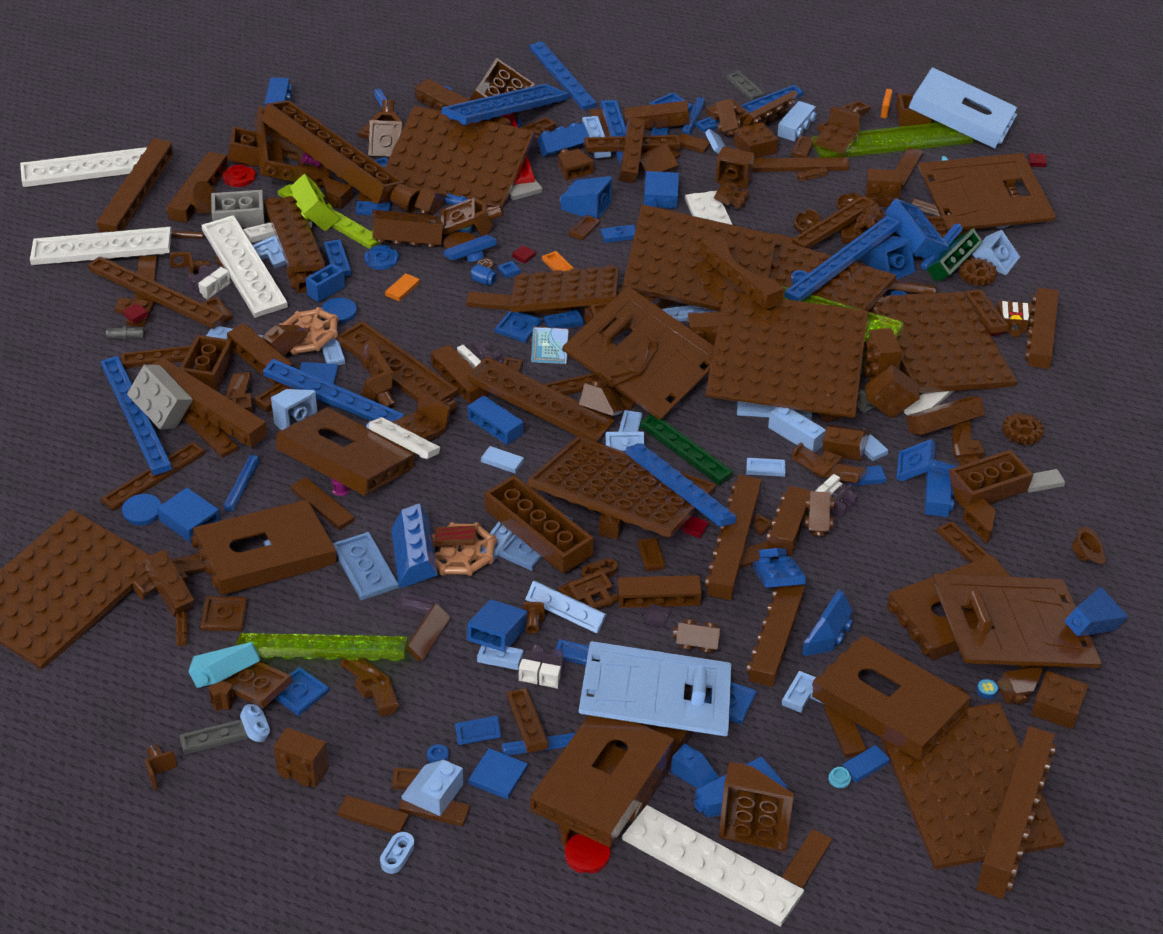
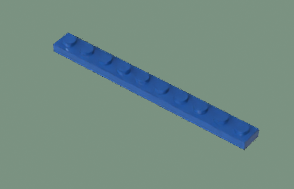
[784,216,901,301]
[100,356,172,476]

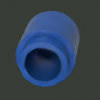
[470,264,497,286]

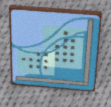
[531,327,569,364]

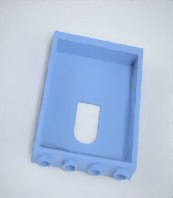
[909,67,1017,148]

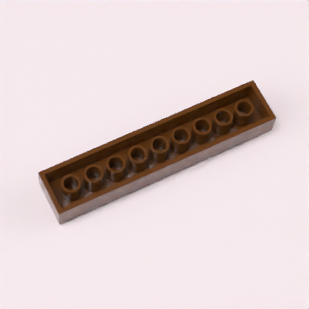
[262,100,405,204]

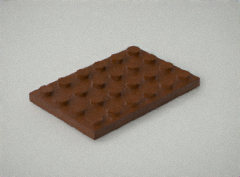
[510,265,619,312]

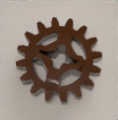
[959,257,997,287]
[1002,412,1044,446]

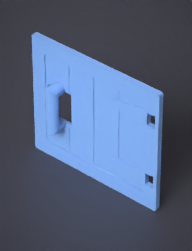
[578,641,731,736]

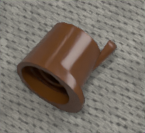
[391,184,421,213]

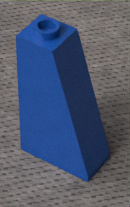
[1065,587,1128,636]
[694,756,788,818]

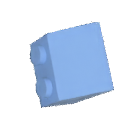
[973,230,1020,275]
[271,389,317,430]
[401,760,463,816]

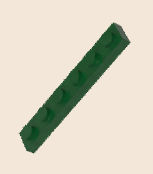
[640,415,733,485]

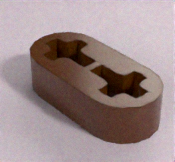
[581,558,618,578]

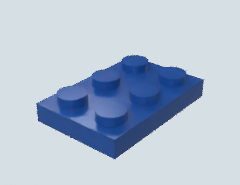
[753,556,806,588]

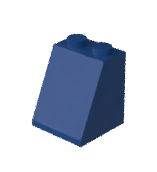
[560,176,612,219]
[860,235,915,280]

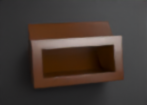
[208,681,235,711]

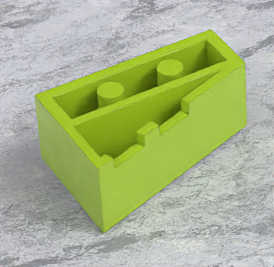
[290,174,340,231]

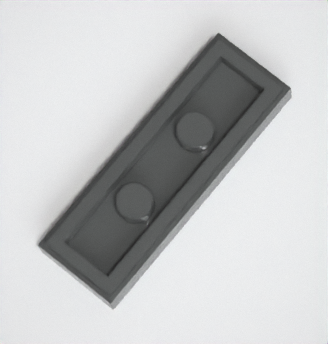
[726,71,765,101]
[179,719,249,755]

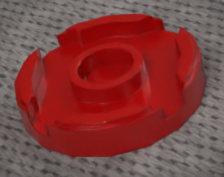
[223,165,256,187]
[565,834,610,874]

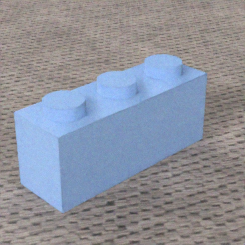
[777,101,817,141]
[768,407,826,453]

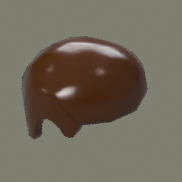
[836,192,861,210]
[794,209,821,234]

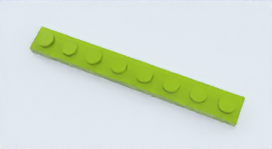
[278,184,382,249]

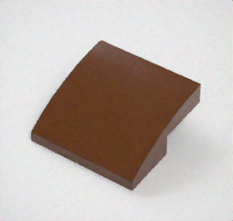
[639,144,678,174]

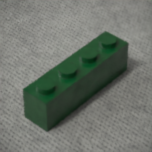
[926,228,983,282]

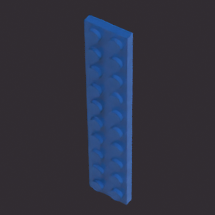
[441,84,569,125]

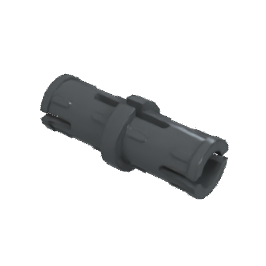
[106,326,144,340]

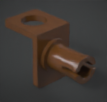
[170,252,210,279]
[523,601,545,634]
[144,744,177,791]

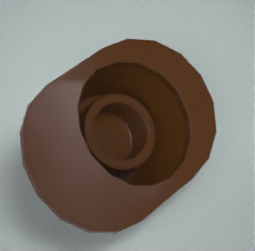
[1072,527,1106,564]

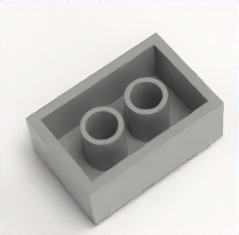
[211,190,265,228]
[127,365,193,429]

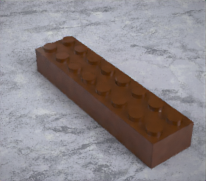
[976,726,1057,899]

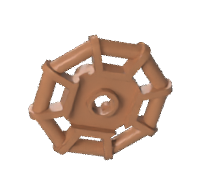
[279,307,339,356]
[432,522,497,577]

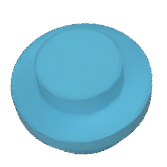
[828,767,851,788]

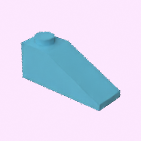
[188,642,260,688]

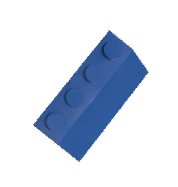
[885,198,949,258]
[391,503,437,588]

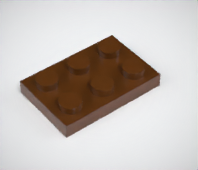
[221,661,293,708]

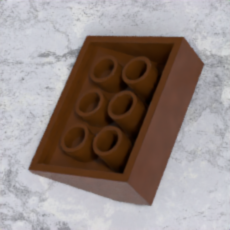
[469,58,535,117]
[372,209,443,247]
[719,762,794,852]

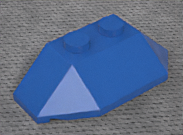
[802,589,854,656]

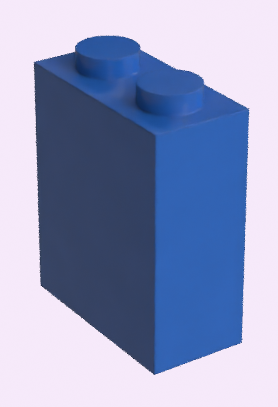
[644,171,679,208]
[157,488,220,543]
[467,599,528,652]

